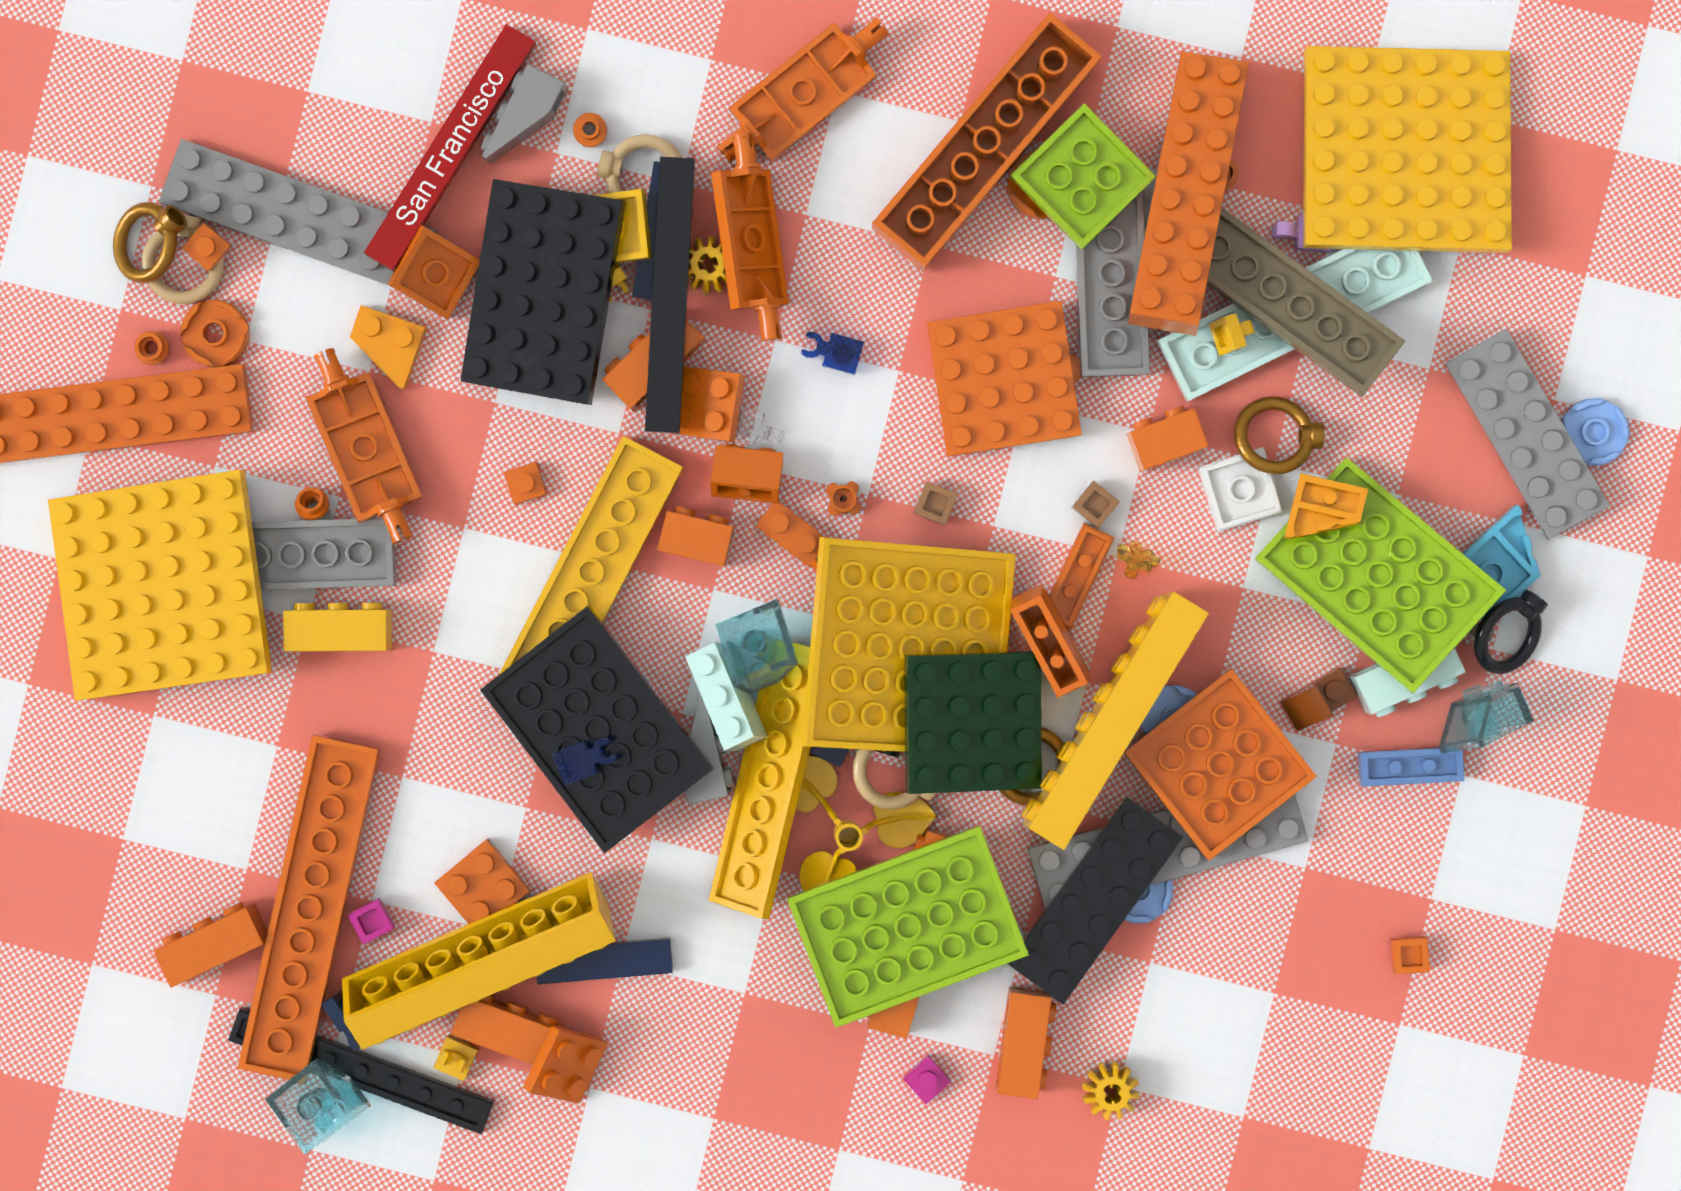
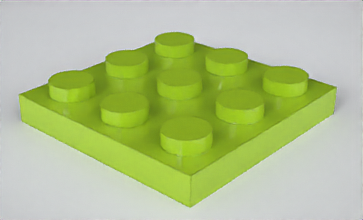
[1010,103,1156,250]

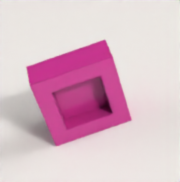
[348,898,395,945]
[903,1055,951,1104]

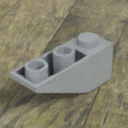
[481,64,568,164]
[685,696,734,805]

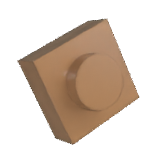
[914,481,958,526]
[1071,481,1120,529]

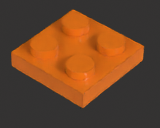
[387,225,480,320]
[671,366,745,443]
[434,839,531,924]
[523,1025,608,1104]

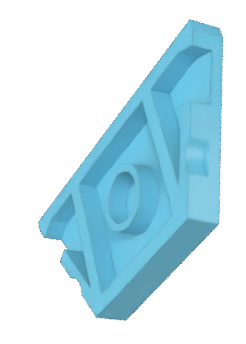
[1462,505,1541,620]

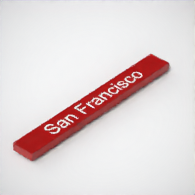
[364,24,536,272]

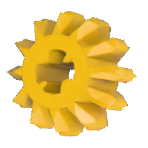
[689,236,727,295]
[1082,1061,1140,1120]

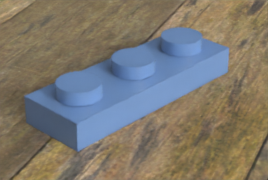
[1358,746,1464,787]

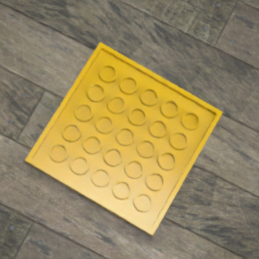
[1303,46,1512,253]
[48,469,272,701]
[802,537,1016,752]

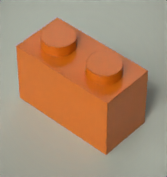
[1126,406,1209,472]
[710,444,783,504]
[657,506,735,567]

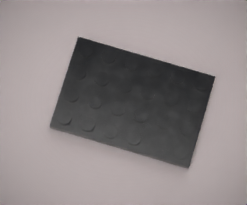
[460,179,626,405]
[480,606,714,853]

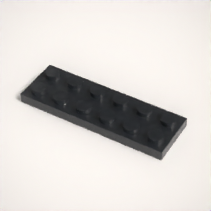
[1007,797,1183,1005]

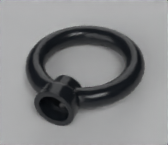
[1474,589,1548,674]

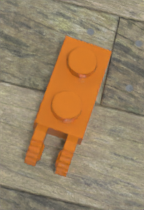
[756,502,824,570]

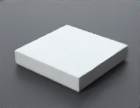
[1197,447,1284,532]

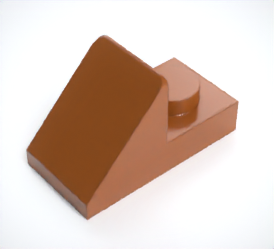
[1280,667,1358,731]

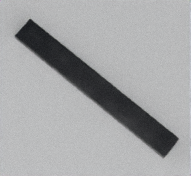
[645,157,695,434]
[228,1007,495,1134]

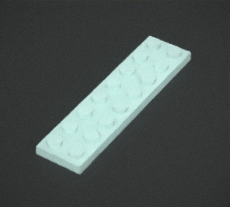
[1157,249,1433,402]

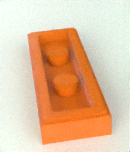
[1049,523,1115,629]

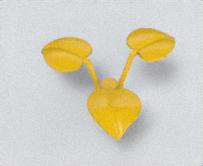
[796,756,936,891]

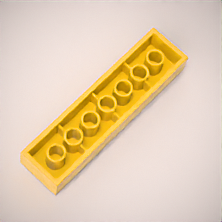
[1021,591,1209,850]
[342,872,616,1050]

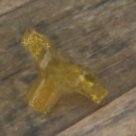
[1117,541,1161,579]

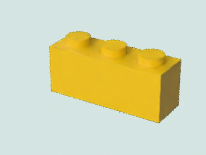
[283,603,393,651]

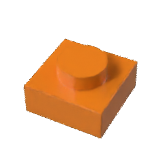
[181,223,232,272]
[504,462,548,505]
[1391,936,1430,974]

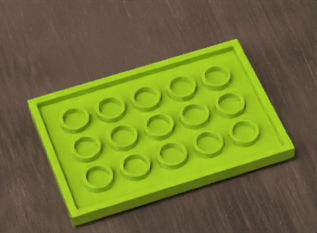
[1255,457,1506,695]
[787,825,1029,1028]

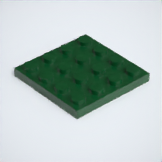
[905,651,1042,794]

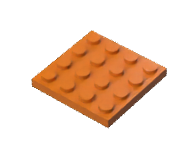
[927,300,1082,457]
[1124,668,1317,861]

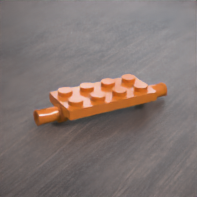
[716,17,889,163]
[711,133,789,341]
[305,348,422,544]

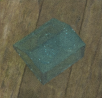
[716,599,798,694]
[1439,681,1534,753]
[265,1059,371,1155]

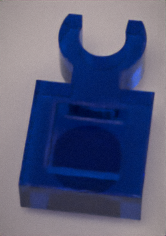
[801,332,864,376]
[552,737,619,786]

